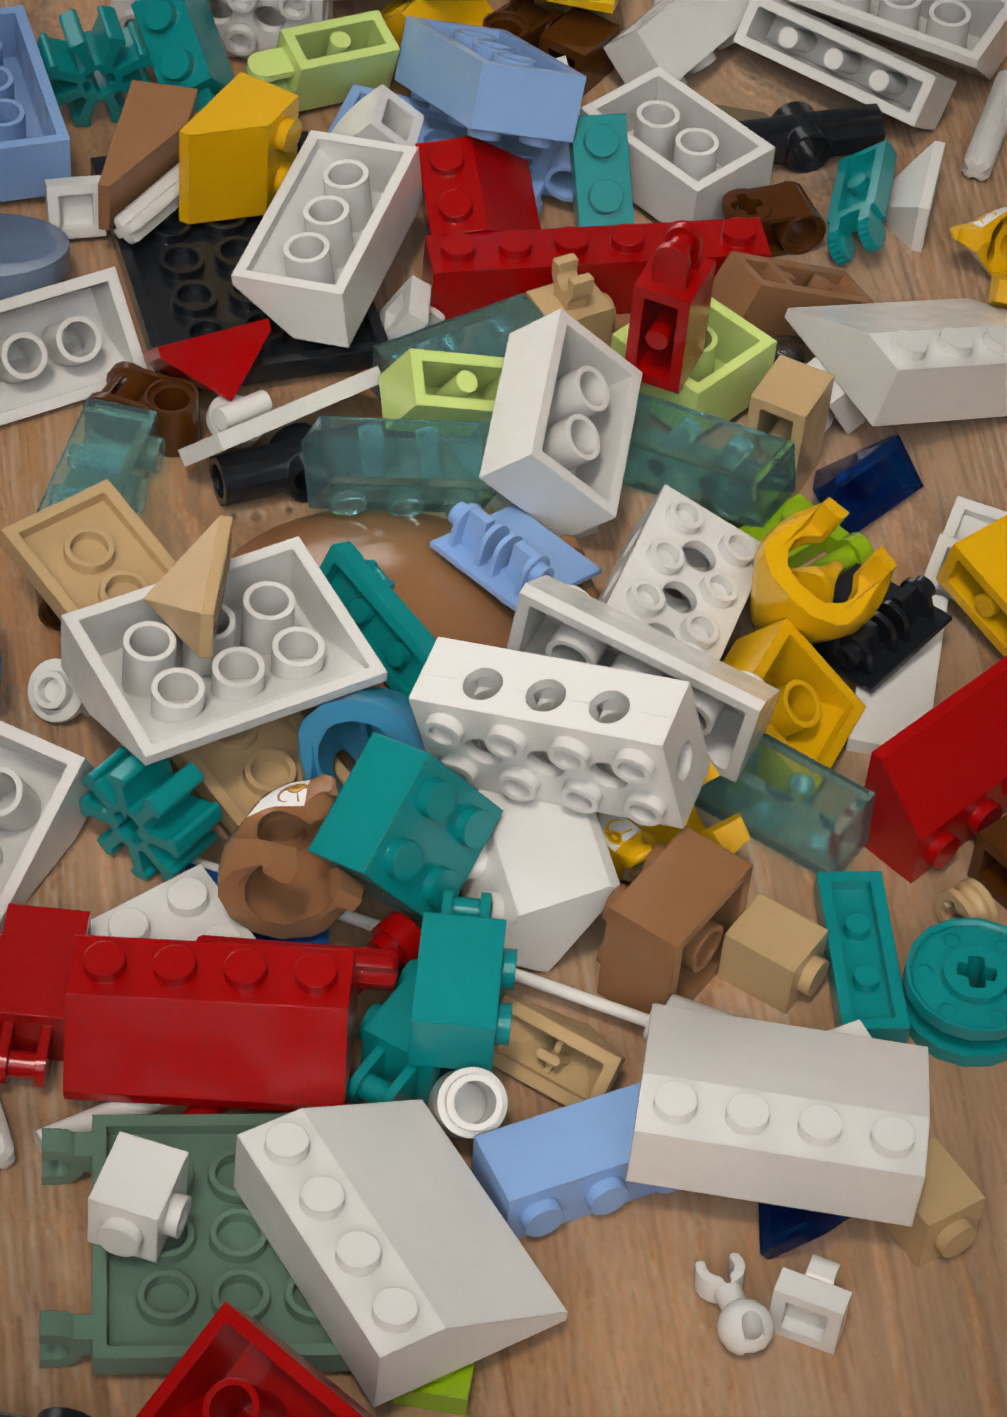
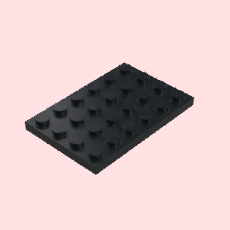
[90,131,391,392]

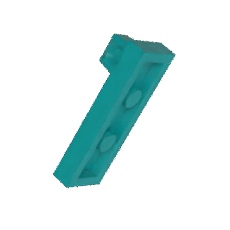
[319,541,436,697]

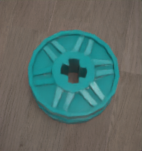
[902,918,1007,1067]

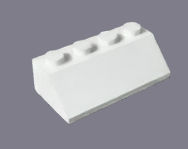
[785,0,1007,80]
[231,130,424,348]
[0,266,147,426]
[507,575,781,783]
[461,789,620,973]

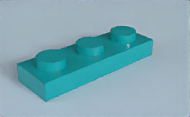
[813,871,910,1043]

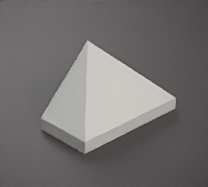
[882,141,945,253]

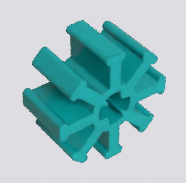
[37,5,152,127]
[78,745,223,881]

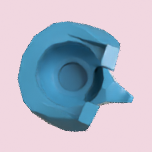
[298,686,426,802]

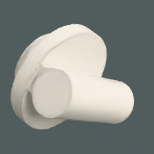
[206,390,272,448]
[27,658,91,723]

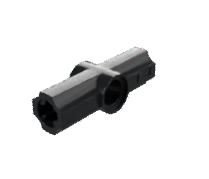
[738,101,886,173]
[209,420,397,506]

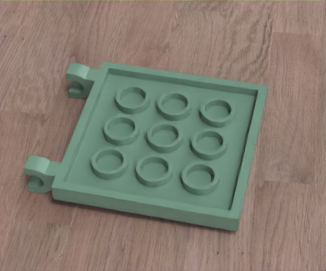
[39,1113,350,1375]

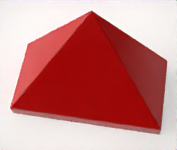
[142,318,271,402]

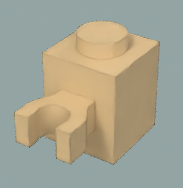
[523,253,616,347]

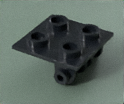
[811,563,952,694]

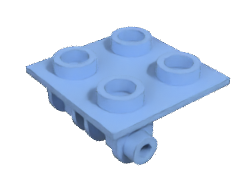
[429,501,602,611]

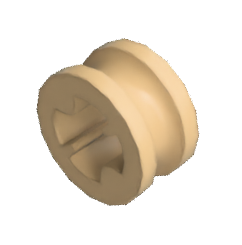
[935,878,999,923]

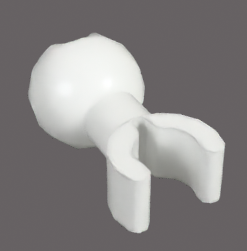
[694,1252,775,1355]

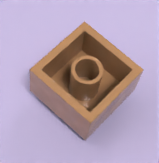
[596,826,753,1014]

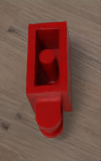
[625,222,716,394]
[0,903,91,1088]

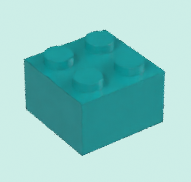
[307,732,504,921]

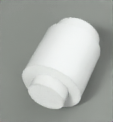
[428,1067,508,1139]

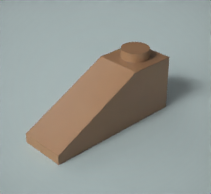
[98,80,198,231]
[711,251,875,343]

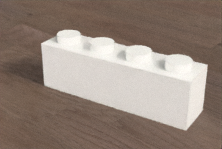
[603,0,750,85]
[733,0,957,131]

